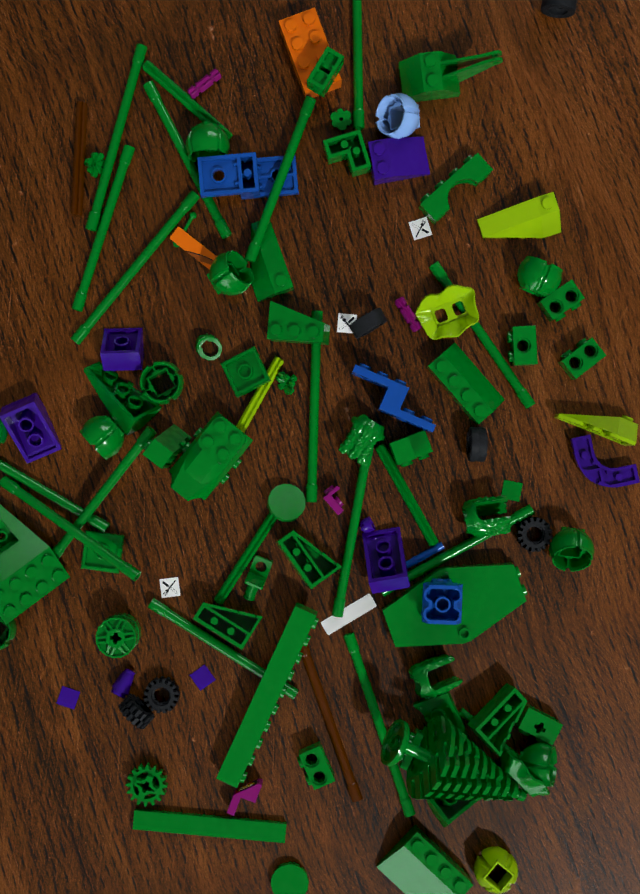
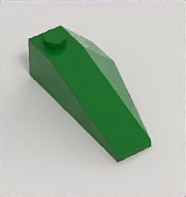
[251,221,294,302]
[83,362,162,436]

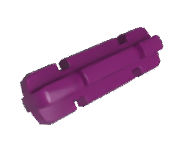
[187,68,221,99]
[395,297,422,332]

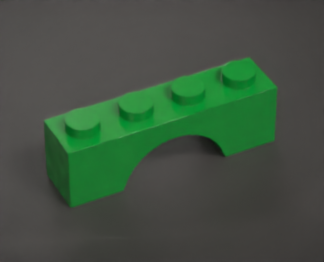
[419,153,493,225]

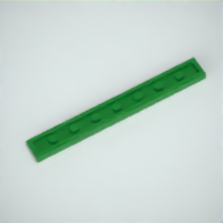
[132,808,287,843]

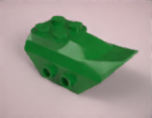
[169,411,253,501]

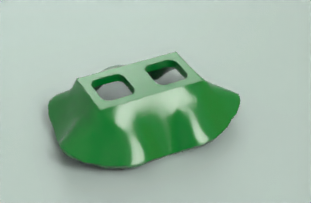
[499,750,550,797]

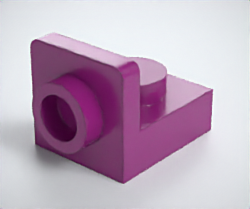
[323,485,344,515]

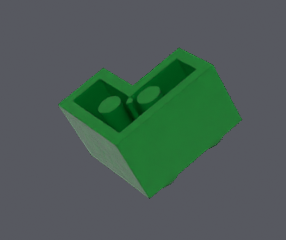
[323,129,371,177]
[388,430,433,468]

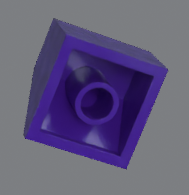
[100,328,144,371]

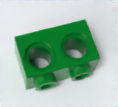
[307,46,344,98]
[536,279,585,322]
[558,337,606,380]
[297,741,335,790]

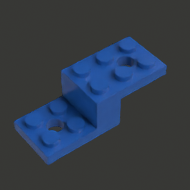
[197,152,299,200]
[351,363,436,433]

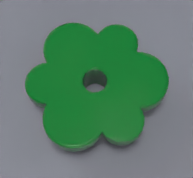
[330,108,352,131]

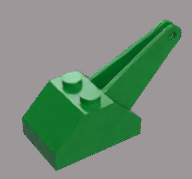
[398,50,503,102]

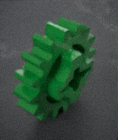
[125,762,168,807]

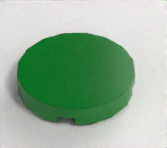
[267,484,306,522]
[271,862,309,894]

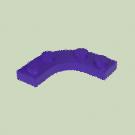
[570,434,640,487]

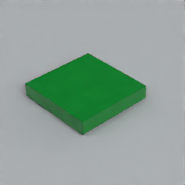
[221,346,271,398]
[81,530,125,574]

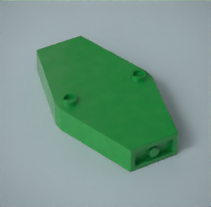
[382,563,528,647]

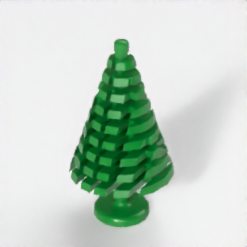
[380,715,527,802]

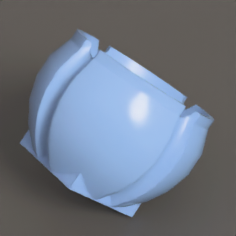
[375,93,420,139]

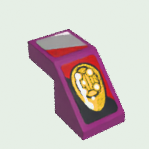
[227,778,263,816]

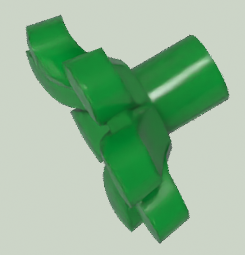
[84,152,105,178]
[276,371,297,395]

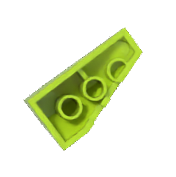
[477,192,561,239]
[554,413,638,446]

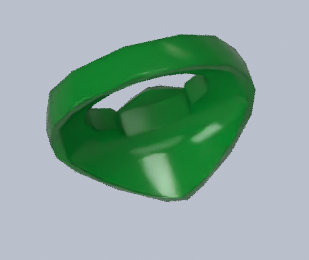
[195,334,222,361]

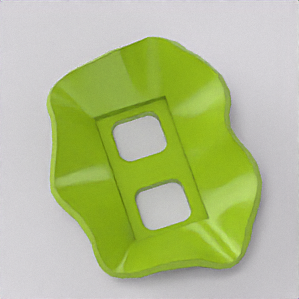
[415,285,479,340]

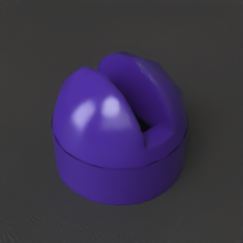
[359,516,375,533]

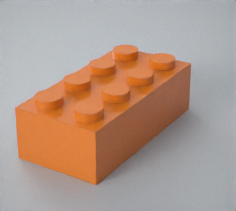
[279,7,342,98]

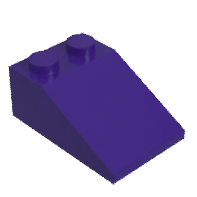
[367,136,430,185]
[0,393,62,464]
[362,527,410,594]

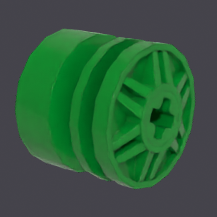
[95,613,141,658]

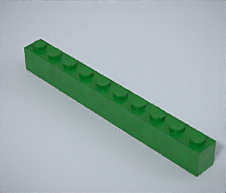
[216,602,319,788]

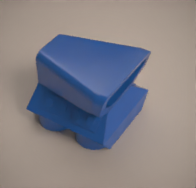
[421,578,463,625]

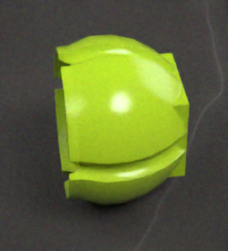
[474,846,518,894]

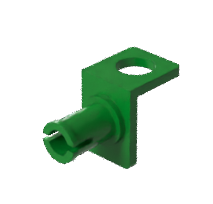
[243,555,273,601]

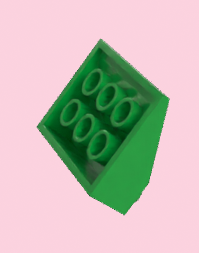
[376,824,473,894]

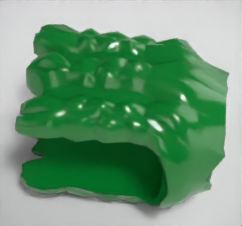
[338,414,385,465]
[462,495,511,538]
[408,654,463,699]

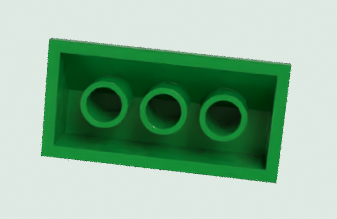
[426,343,505,425]

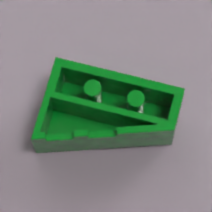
[267,301,330,345]
[142,424,192,469]
[276,530,342,589]
[193,602,263,650]
[467,683,528,757]

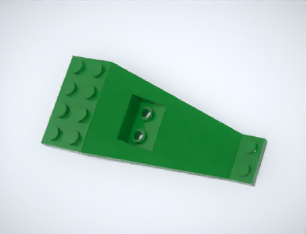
[0,505,70,625]

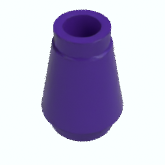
[111,668,135,698]

